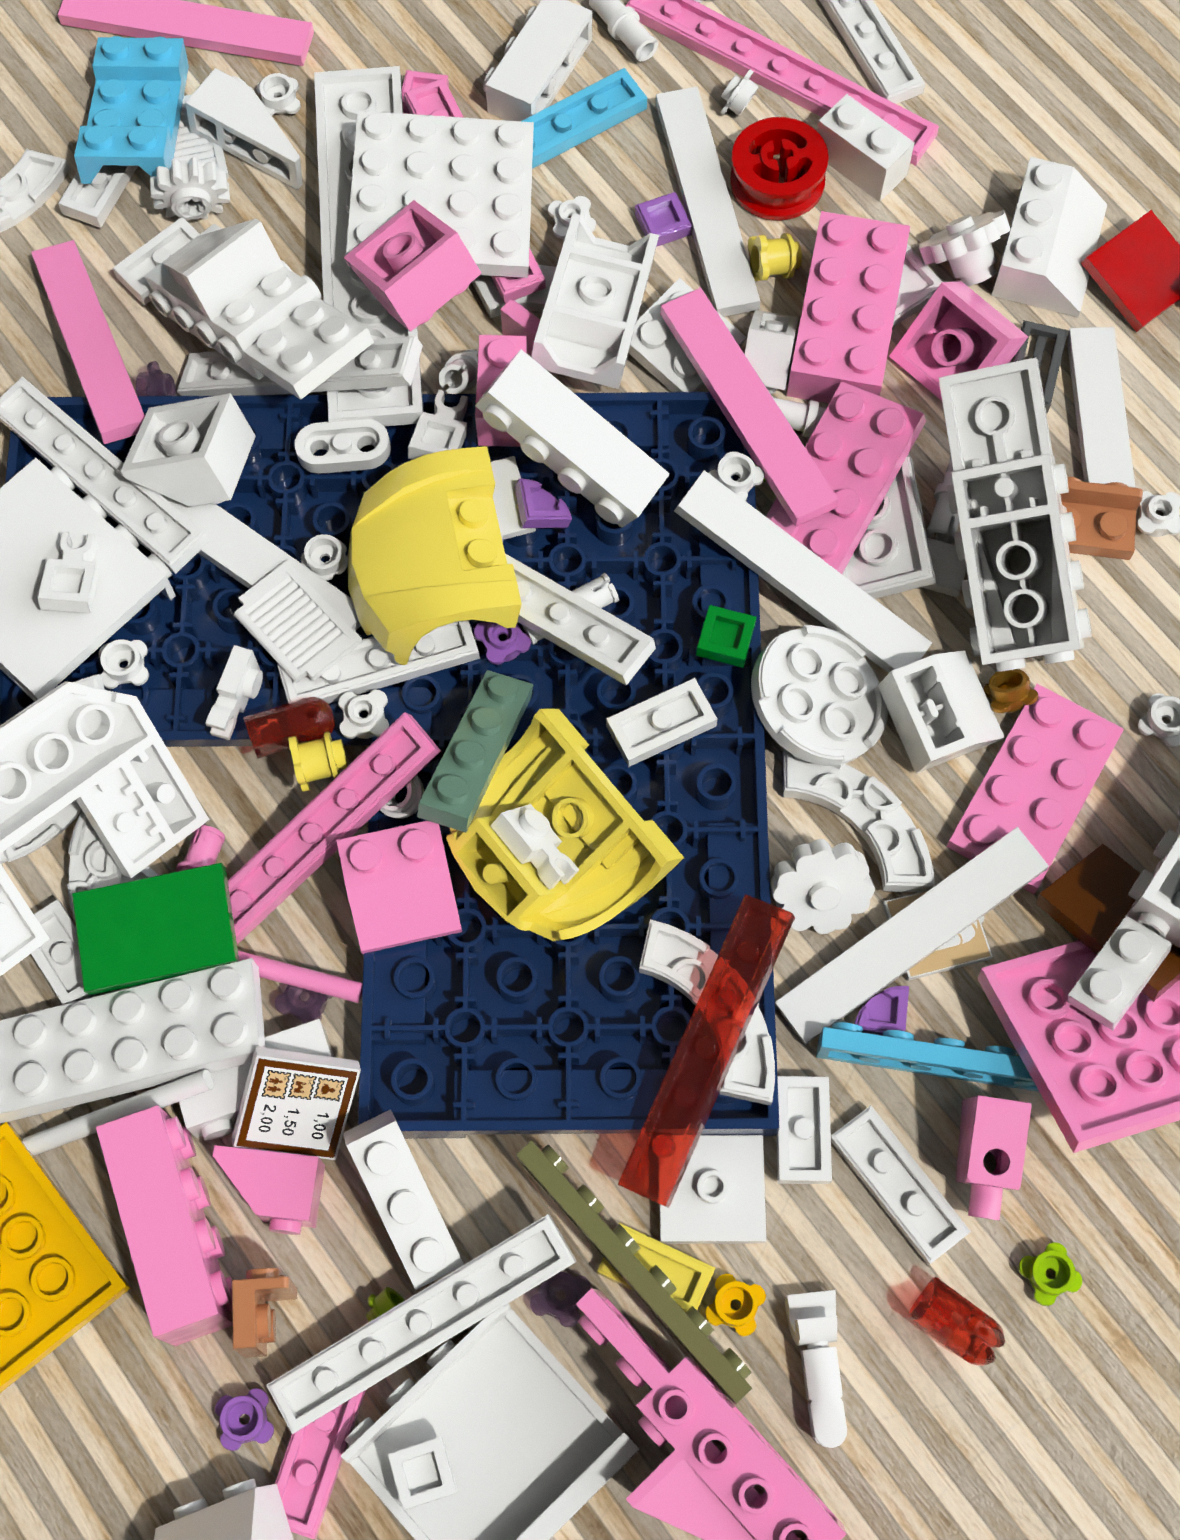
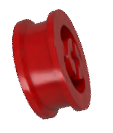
[730,117,829,220]

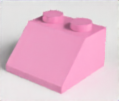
[343,200,482,332]
[889,281,1029,401]
[336,821,462,954]

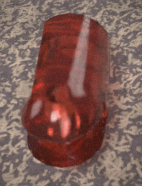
[243,697,335,759]
[907,1276,1005,1366]

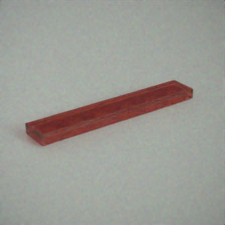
[618,894,795,1208]

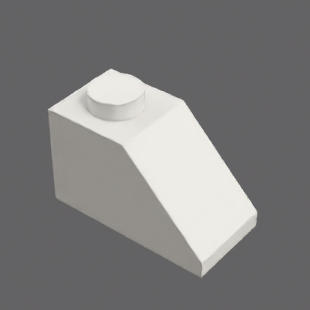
[745,310,799,394]

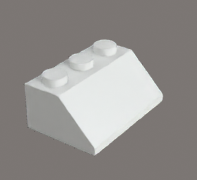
[991,157,1107,317]

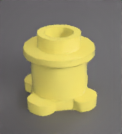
[748,233,802,281]
[288,732,348,792]

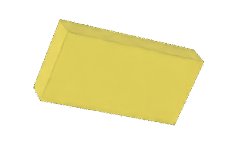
[597,1223,715,1312]

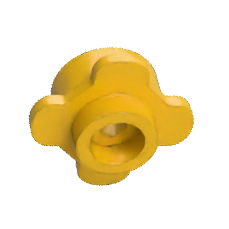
[705,1274,766,1336]

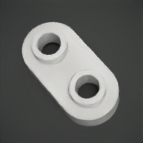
[295,419,391,474]

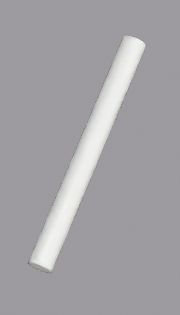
[22,1069,214,1156]

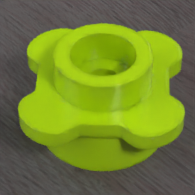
[1019,1242,1082,1306]

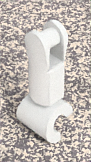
[785,1290,847,1448]

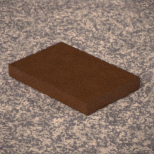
[1035,844,1180,1002]

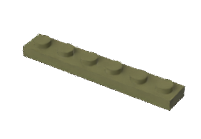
[516,1140,752,1404]

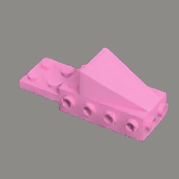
[576,1288,846,1540]

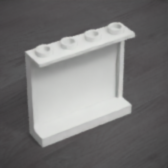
[0,458,176,701]
[341,1304,639,1540]

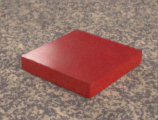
[1081,210,1180,332]

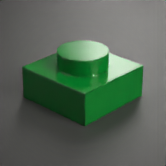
[696,605,757,668]

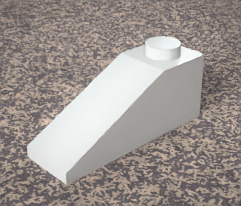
[185,68,303,190]

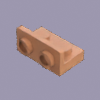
[1060,477,1143,560]
[232,1268,298,1358]

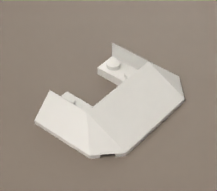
[0,681,209,976]

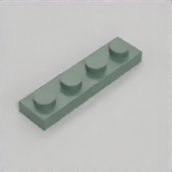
[417,670,533,833]

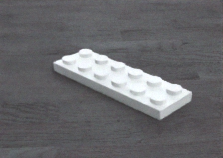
[0,958,266,1124]

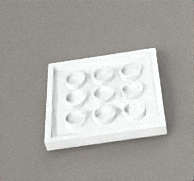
[346,110,534,278]

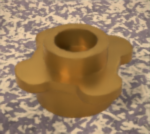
[983,669,1038,713]

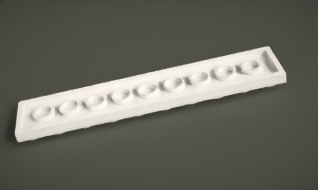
[314,66,423,426]

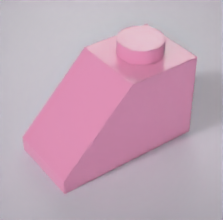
[212,1145,325,1235]

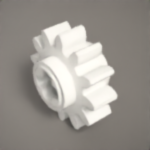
[150,157,230,222]

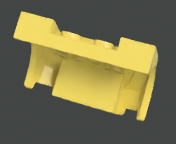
[348,446,522,665]
[446,709,684,941]

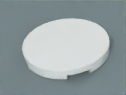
[751,625,888,766]

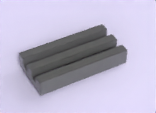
[1013,320,1068,414]

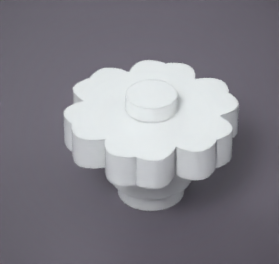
[919,210,1011,286]
[770,839,875,934]

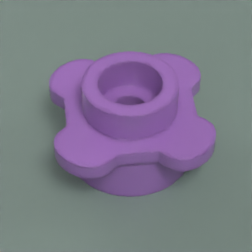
[474,622,531,665]
[215,1388,274,1451]

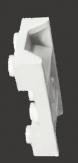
[531,213,659,389]

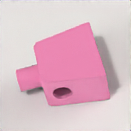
[956,1095,1032,1221]

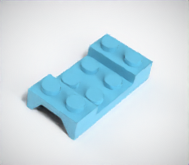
[74,36,189,184]

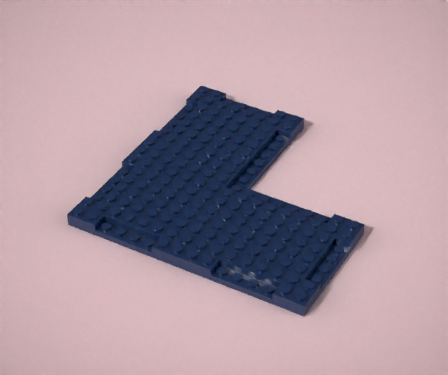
[0,392,779,1139]

